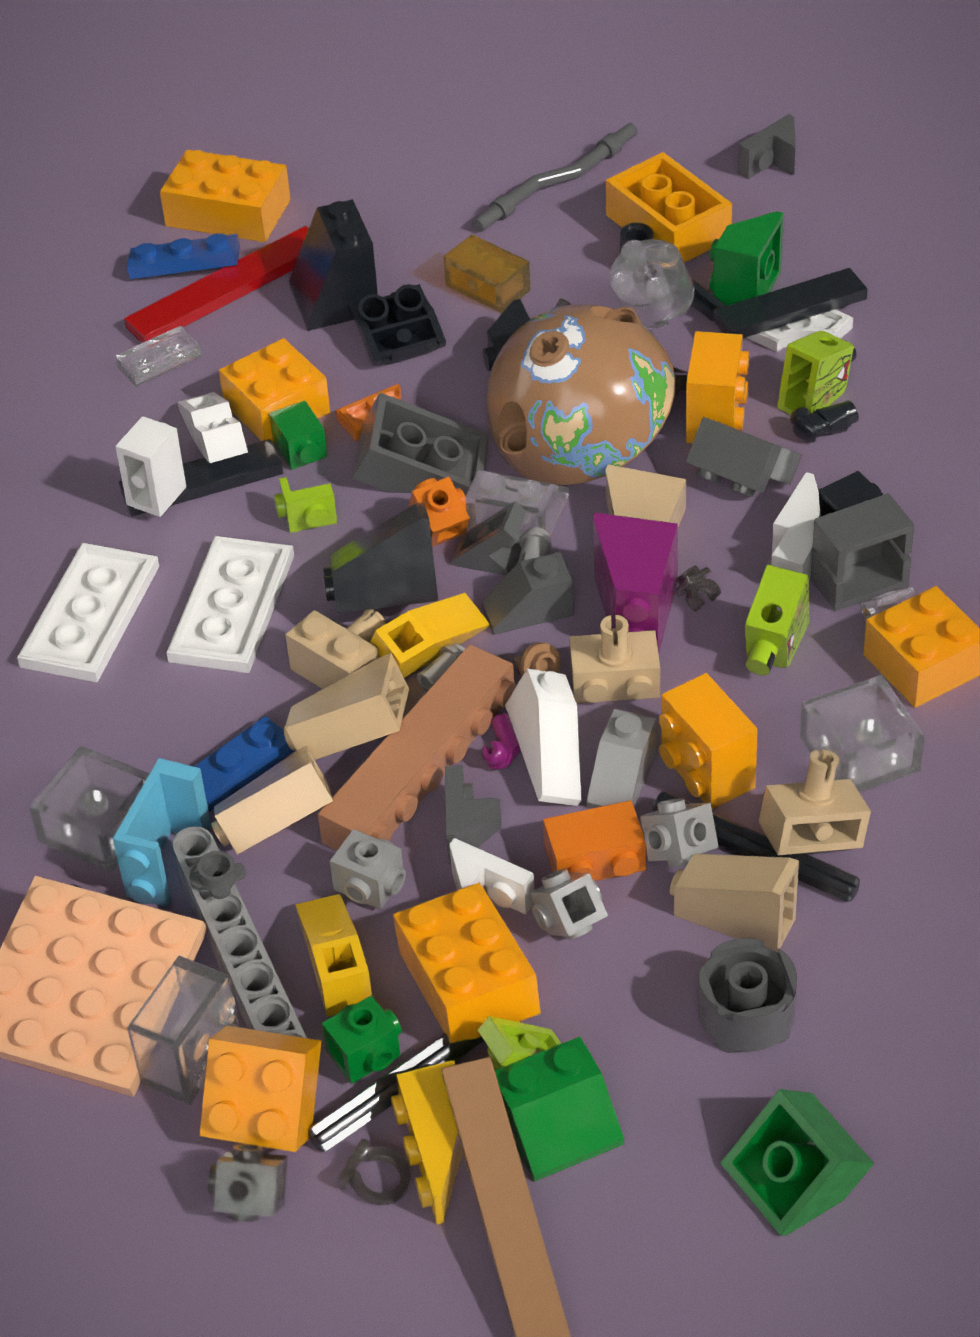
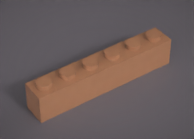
[318,644,516,850]

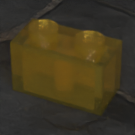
[443,234,531,313]

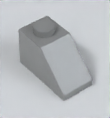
[586,709,657,809]

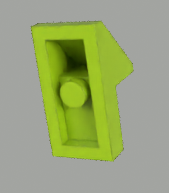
[478,1016,562,1071]

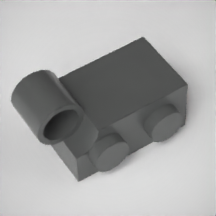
[685,417,802,497]

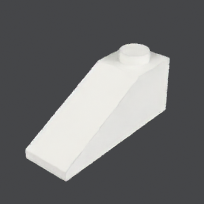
[505,668,581,806]

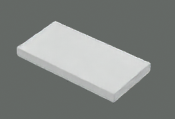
[166,536,294,673]
[17,543,159,683]

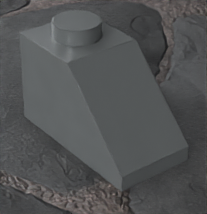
[482,552,574,635]

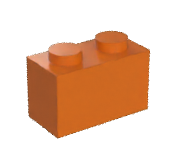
[543,800,646,881]

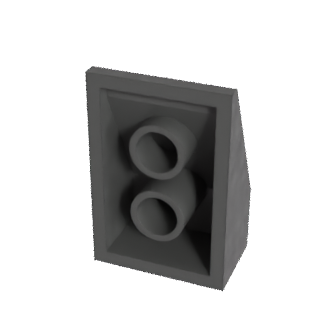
[352,392,489,496]

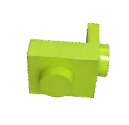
[274,477,337,533]

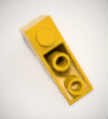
[370,593,490,678]
[295,894,372,1017]
[391,1060,463,1225]

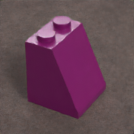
[593,513,678,654]

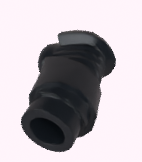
[790,400,859,443]

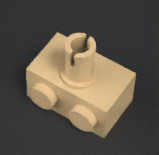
[285,609,386,689]
[569,615,660,703]
[758,749,871,855]

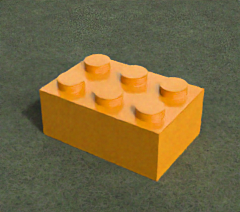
[160,149,291,243]
[605,152,732,266]
[393,882,541,1043]

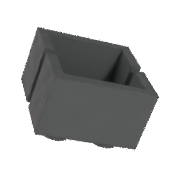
[811,493,914,611]

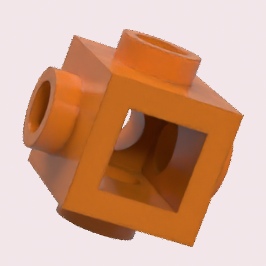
[406,477,470,547]

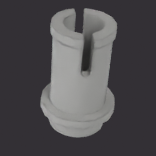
[517,527,552,564]
[417,643,465,692]

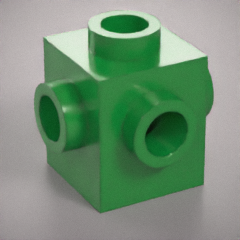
[322,995,402,1084]

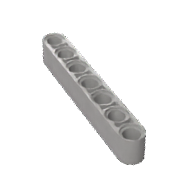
[172,826,307,1038]

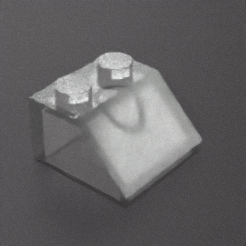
[465,470,569,542]

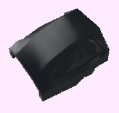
[348,284,446,366]

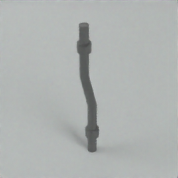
[473,123,637,232]

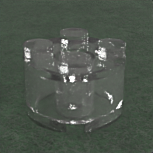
[609,239,694,328]

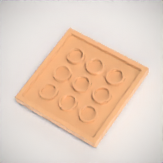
[0,876,207,1097]

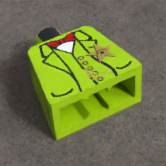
[777,331,857,415]
[745,564,810,676]

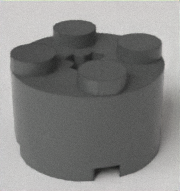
[698,938,797,1053]

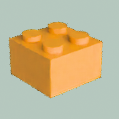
[686,331,749,444]
[219,338,330,442]
[863,586,980,708]
[659,672,758,809]
[200,1025,321,1152]

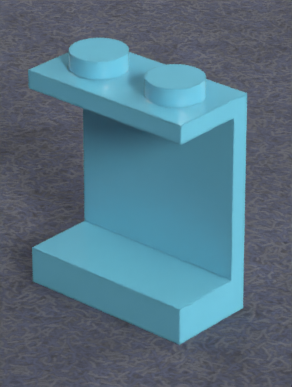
[113,758,211,908]

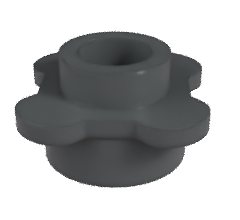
[190,851,246,899]

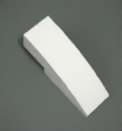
[177,392,248,463]
[771,472,820,579]

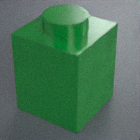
[269,400,328,470]

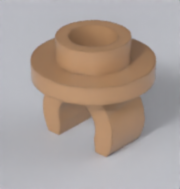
[514,642,561,676]

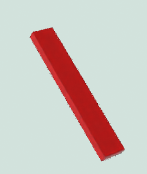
[124,225,309,346]

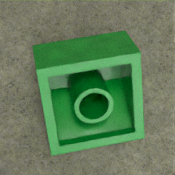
[709,211,783,305]
[495,1036,624,1182]
[720,1089,874,1236]

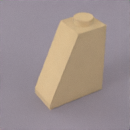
[605,464,686,527]
[284,653,409,760]
[211,746,333,855]
[670,854,799,953]

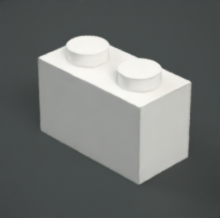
[115,416,186,517]

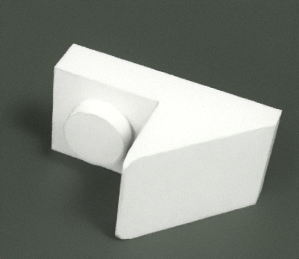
[449,838,534,915]

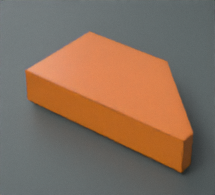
[336,384,402,442]

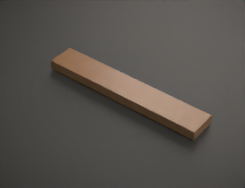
[442,1057,571,1337]

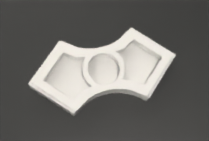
[746,309,853,352]

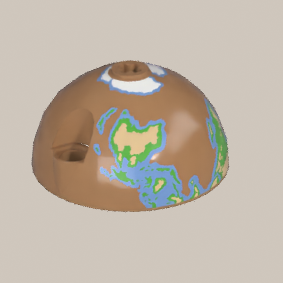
[486,305,675,485]

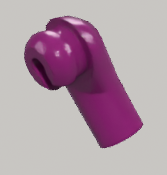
[482,713,521,770]

